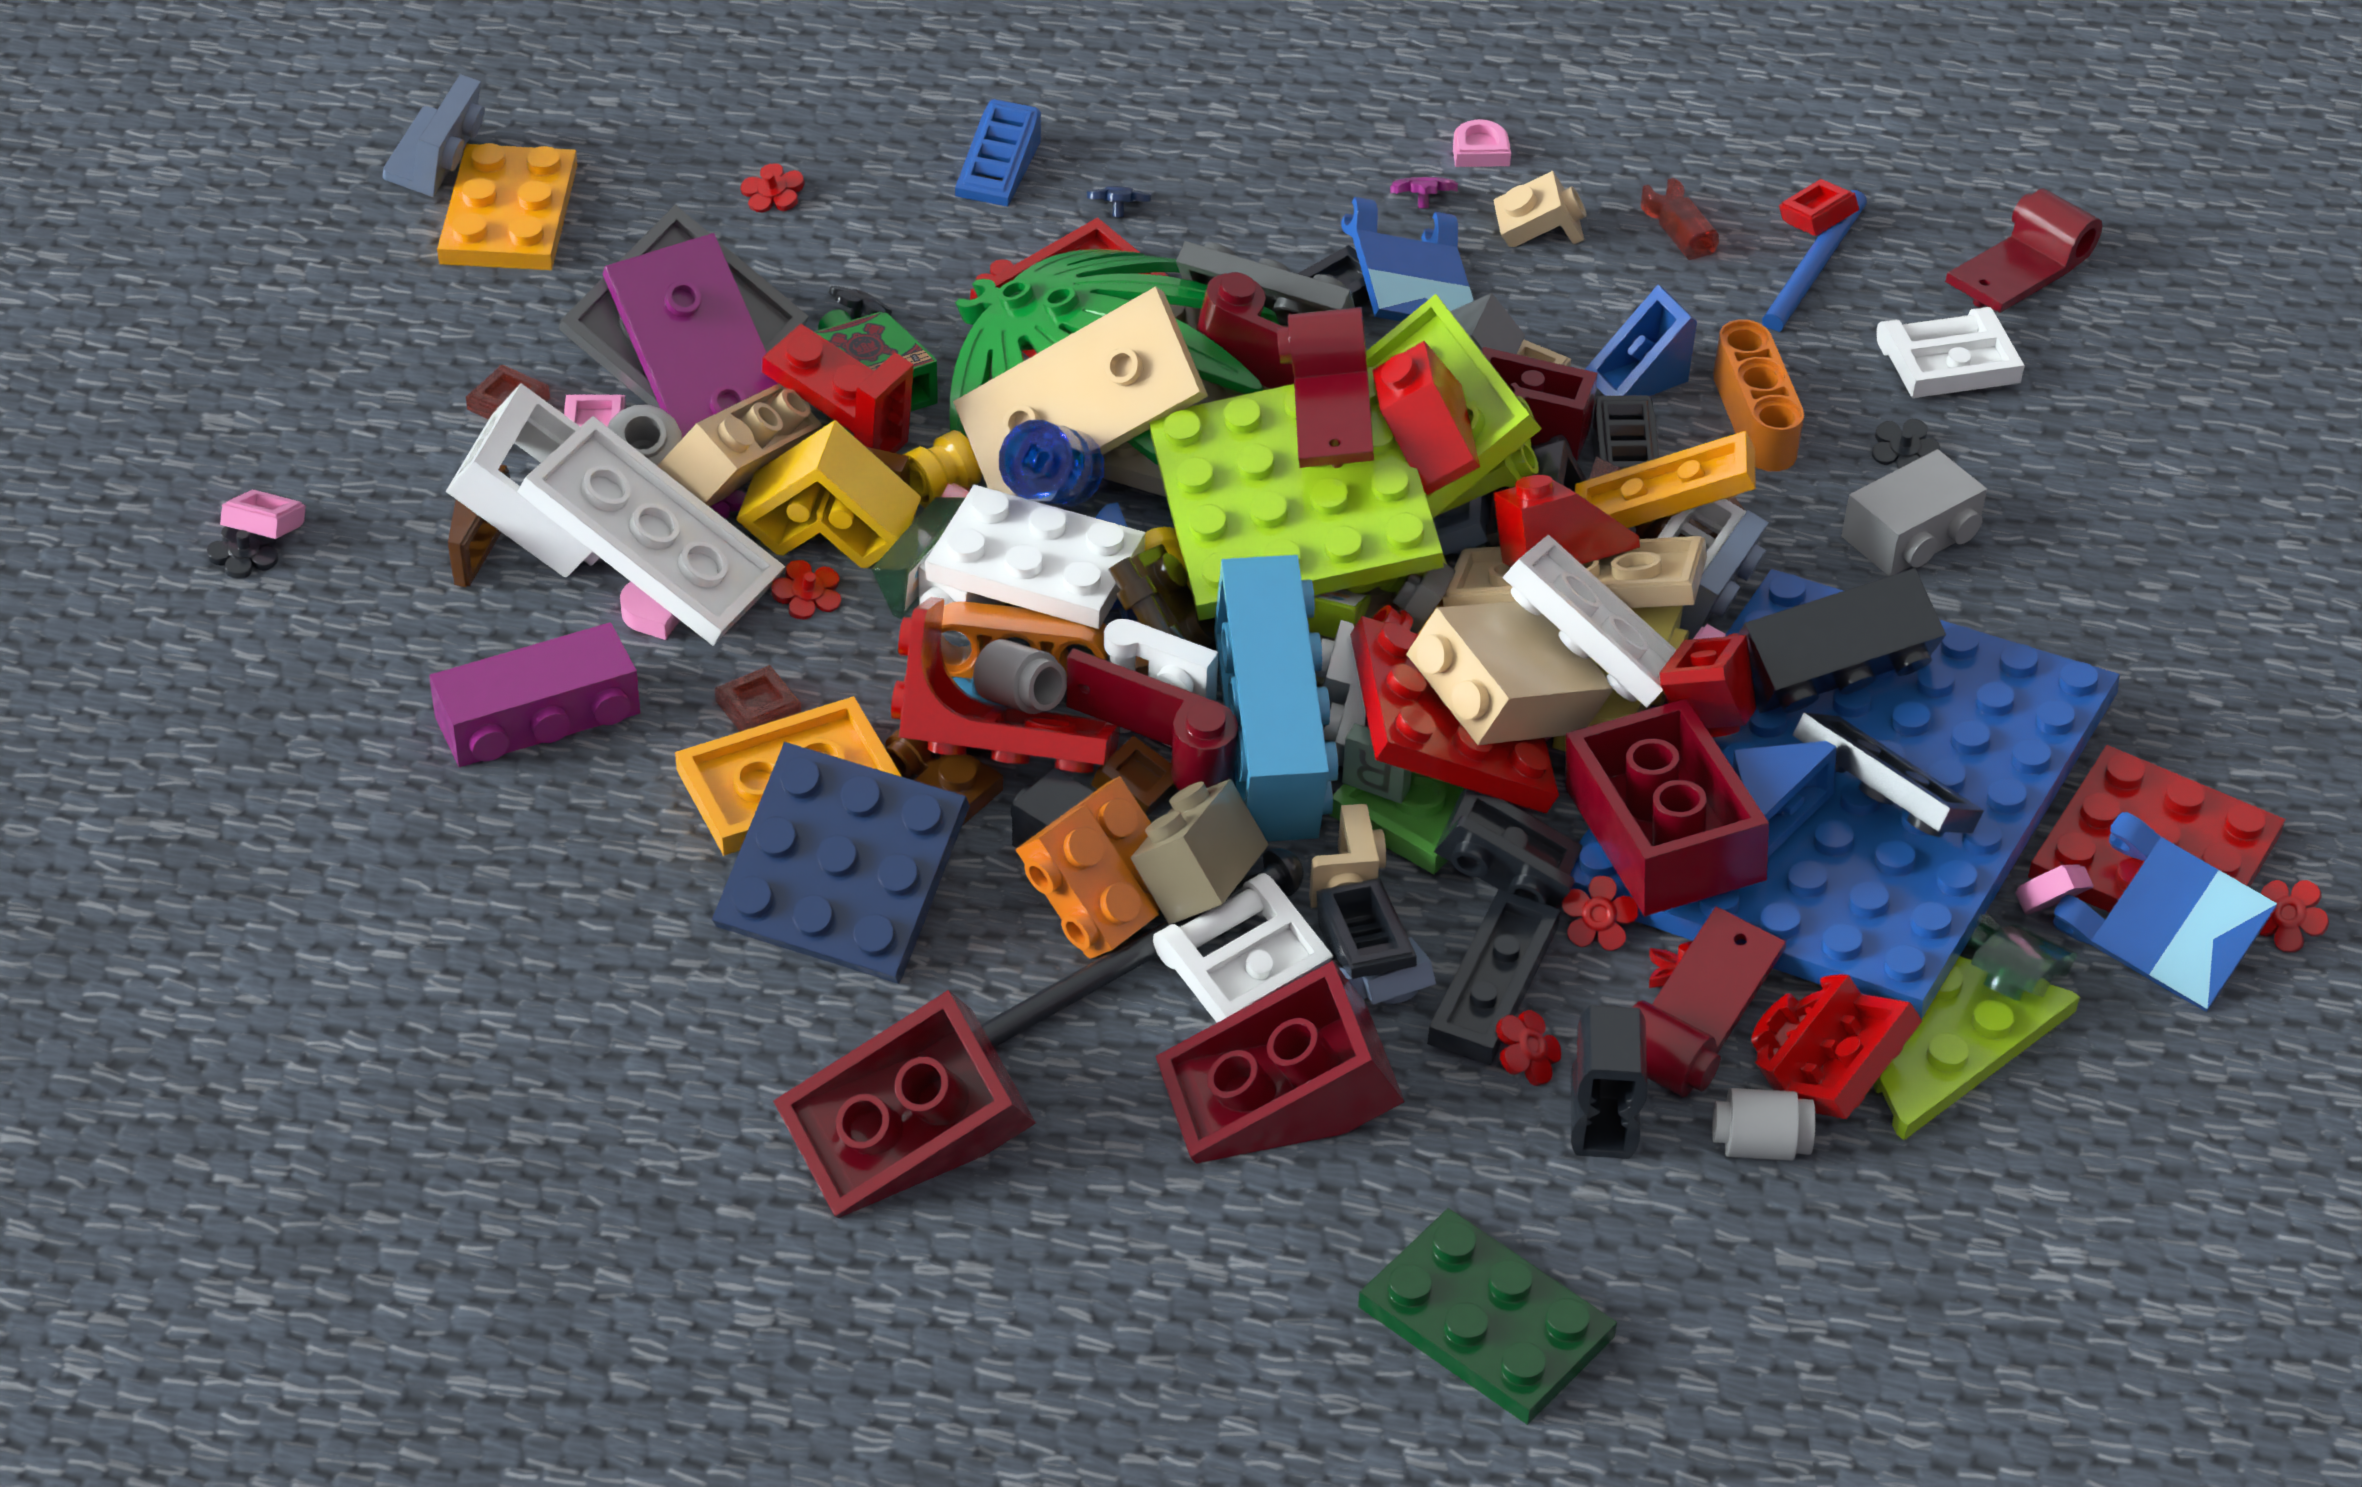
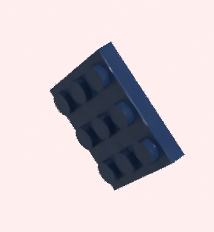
[712,742,970,984]

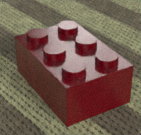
[1566,699,1769,917]

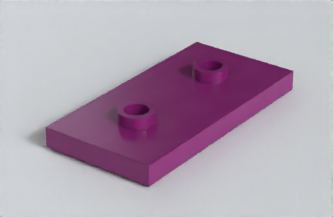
[602,233,778,438]

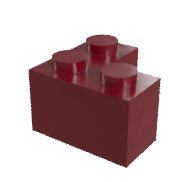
[1482,347,1598,461]

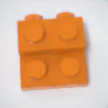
[1015,776,1160,959]

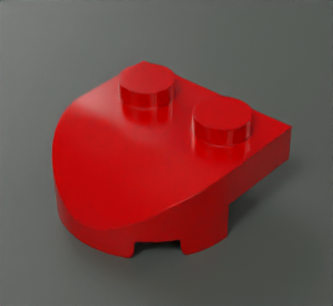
[1751,974,1922,1119]

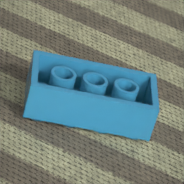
[1214,555,1338,842]

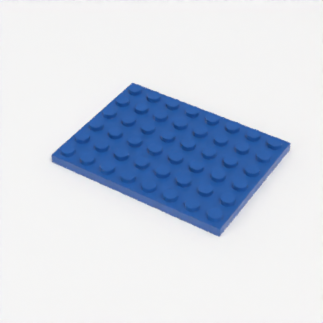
[1570,569,2120,1019]

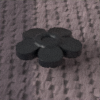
[828,286,893,320]
[1872,419,1940,469]
[207,526,279,578]

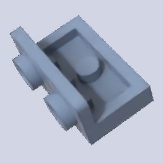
[382,74,485,197]
[1680,510,1769,639]

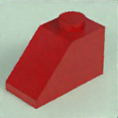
[1372,341,1480,495]
[1494,475,1640,567]
[1659,635,1756,737]

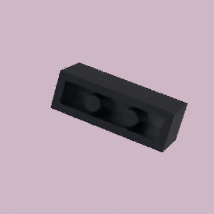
[1738,568,1946,714]

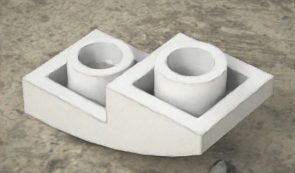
[1315,620,1366,766]

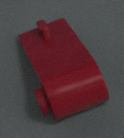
[1945,188,2103,313]
[1196,272,1294,389]
[1277,307,1374,468]
[1066,648,1238,791]
[1632,906,1786,1097]

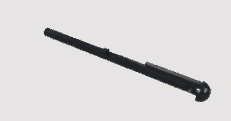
[981,848,1304,1048]

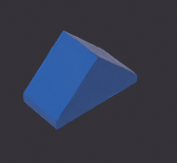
[1584,285,1697,396]
[1733,741,1836,857]

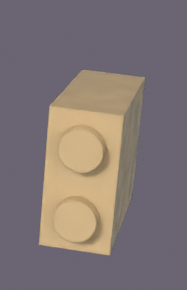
[1406,601,1614,745]

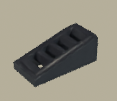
[1590,395,1659,477]
[1316,878,1417,979]

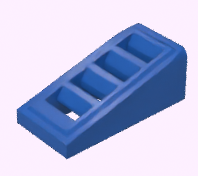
[955,99,1041,207]

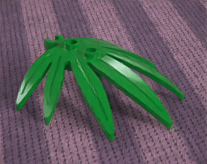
[950,249,1280,465]

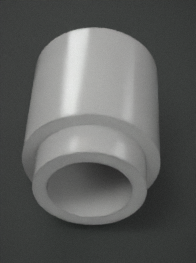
[973,639,1067,714]
[1712,1088,1815,1161]

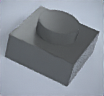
[1392,563,1456,634]

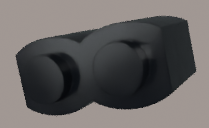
[1570,1005,1648,1159]

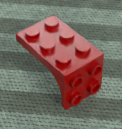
[891,597,1120,773]

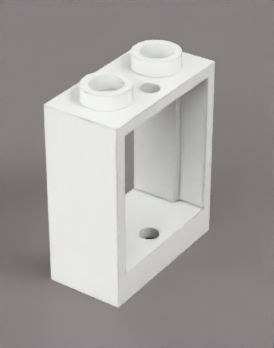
[446,383,600,577]

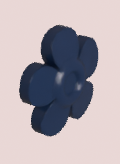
[1087,186,1151,217]

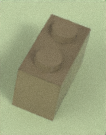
[1130,779,1269,925]

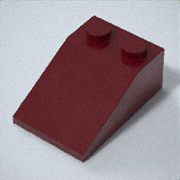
[1155,960,1405,1164]
[773,990,1036,1218]

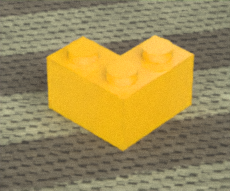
[736,420,921,568]

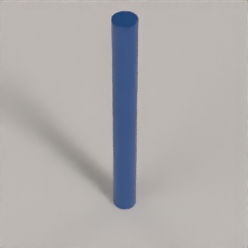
[1762,190,1867,332]

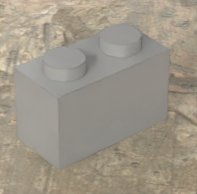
[1841,449,1987,576]

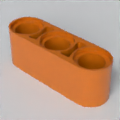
[1713,319,1804,472]
[941,601,1109,689]

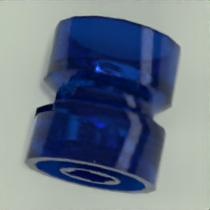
[999,420,1104,507]

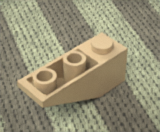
[657,383,822,507]

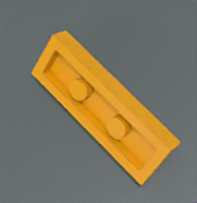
[1575,431,1756,528]

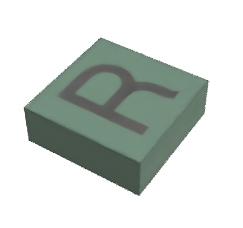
[1342,723,1412,803]

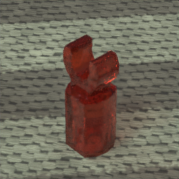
[1640,178,1719,260]

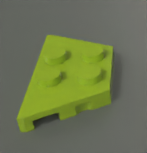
[1873,956,2080,1140]

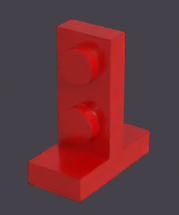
[762,324,914,453]

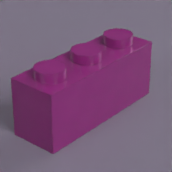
[429,622,641,767]

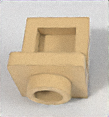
[1493,171,1586,247]
[1309,804,1386,908]

